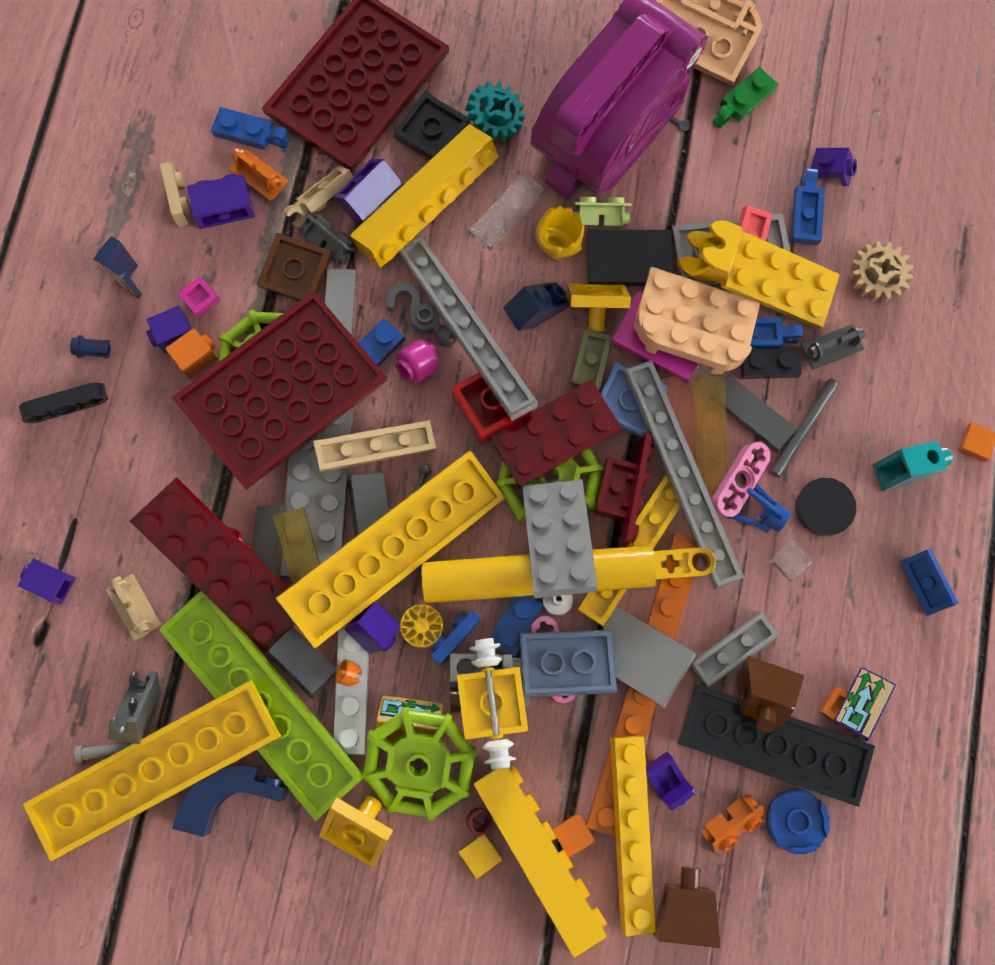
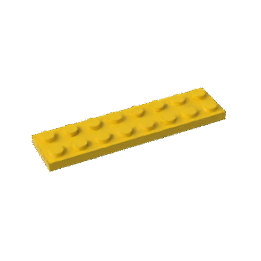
[275,450,505,648]
[23,680,281,862]

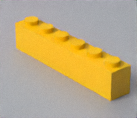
[350,124,499,268]
[473,765,607,958]

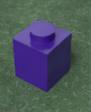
[146,305,192,354]
[18,558,76,605]
[344,601,401,655]

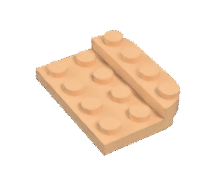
[656,0,762,86]
[633,267,761,374]

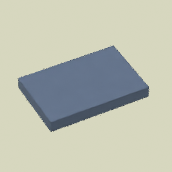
[519,630,617,697]

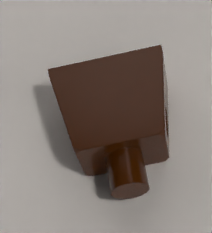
[737,656,804,733]
[653,866,720,948]

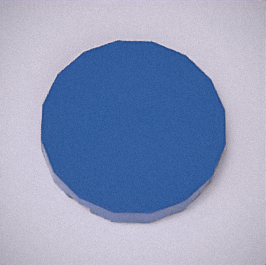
[766,789,830,854]

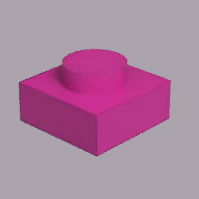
[177,276,220,318]

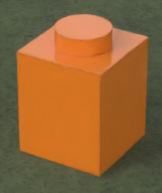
[165,328,217,379]

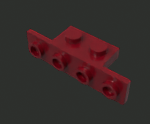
[594,432,654,548]

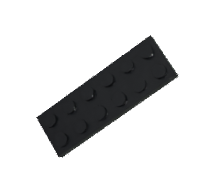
[677,684,875,807]

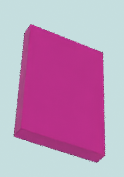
[610,291,698,383]

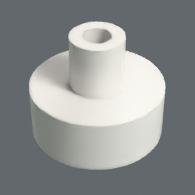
[542,594,573,616]

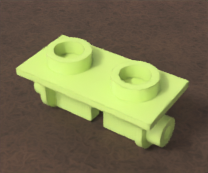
[573,197,632,227]

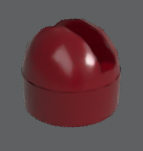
[466,807,493,835]

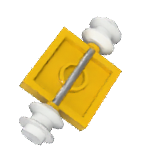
[457,638,528,770]

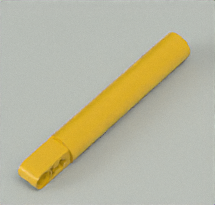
[422,545,716,603]

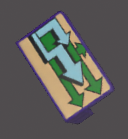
[834,668,896,742]

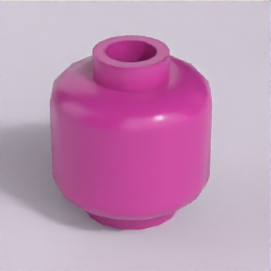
[395,340,439,383]

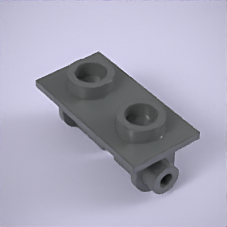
[300,213,358,265]
[801,324,866,370]

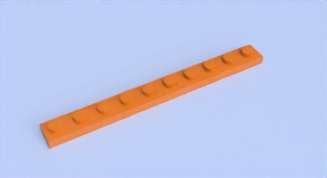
[586,533,700,837]

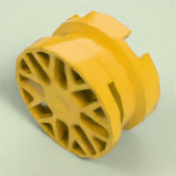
[400,604,444,649]

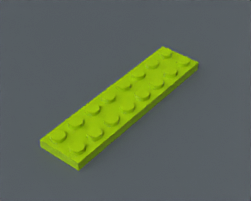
[159,591,363,821]

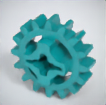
[465,81,526,143]

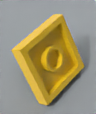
[567,283,631,332]
[319,796,393,868]

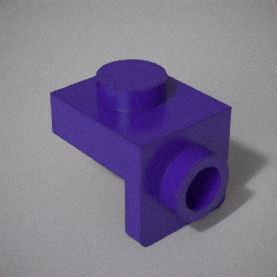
[810,148,857,186]
[646,752,696,810]

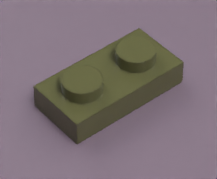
[571,329,612,390]

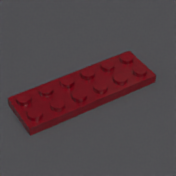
[129,477,295,651]

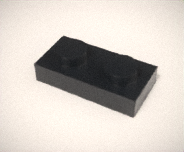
[741,347,802,379]

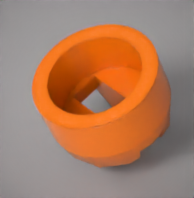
[335,659,362,687]

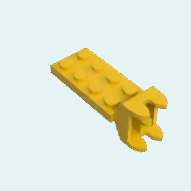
[678,220,840,329]

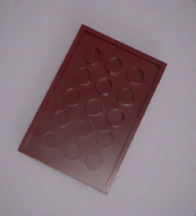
[262,0,449,172]
[172,291,388,490]

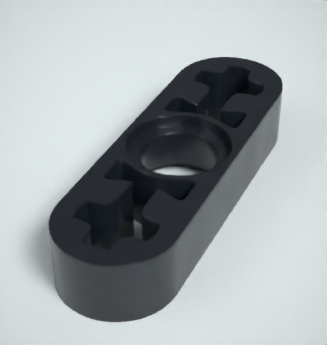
[19,383,108,423]

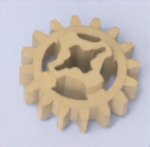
[849,241,914,303]

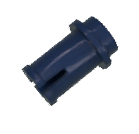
[70,335,111,359]

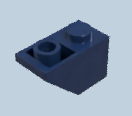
[503,282,571,331]

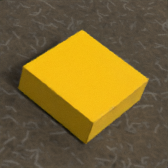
[458,834,502,879]

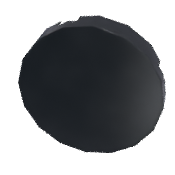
[796,478,856,537]

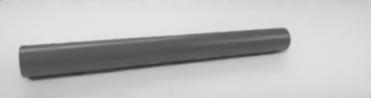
[770,378,839,478]

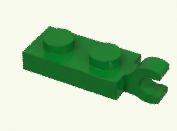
[712,66,779,129]

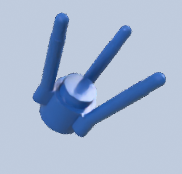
[729,473,791,533]

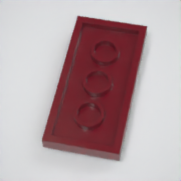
[490,379,622,489]

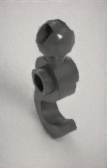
[386,282,457,347]

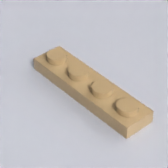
[313,420,436,472]

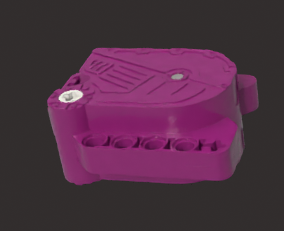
[530,0,709,199]

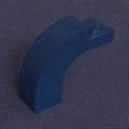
[172,765,289,837]

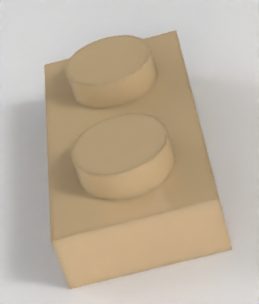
[160,162,192,227]

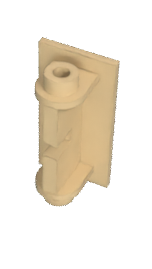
[105,573,162,641]

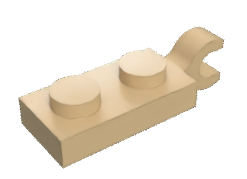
[283,166,354,229]

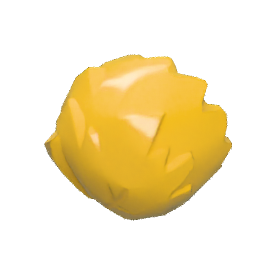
[535,205,585,261]

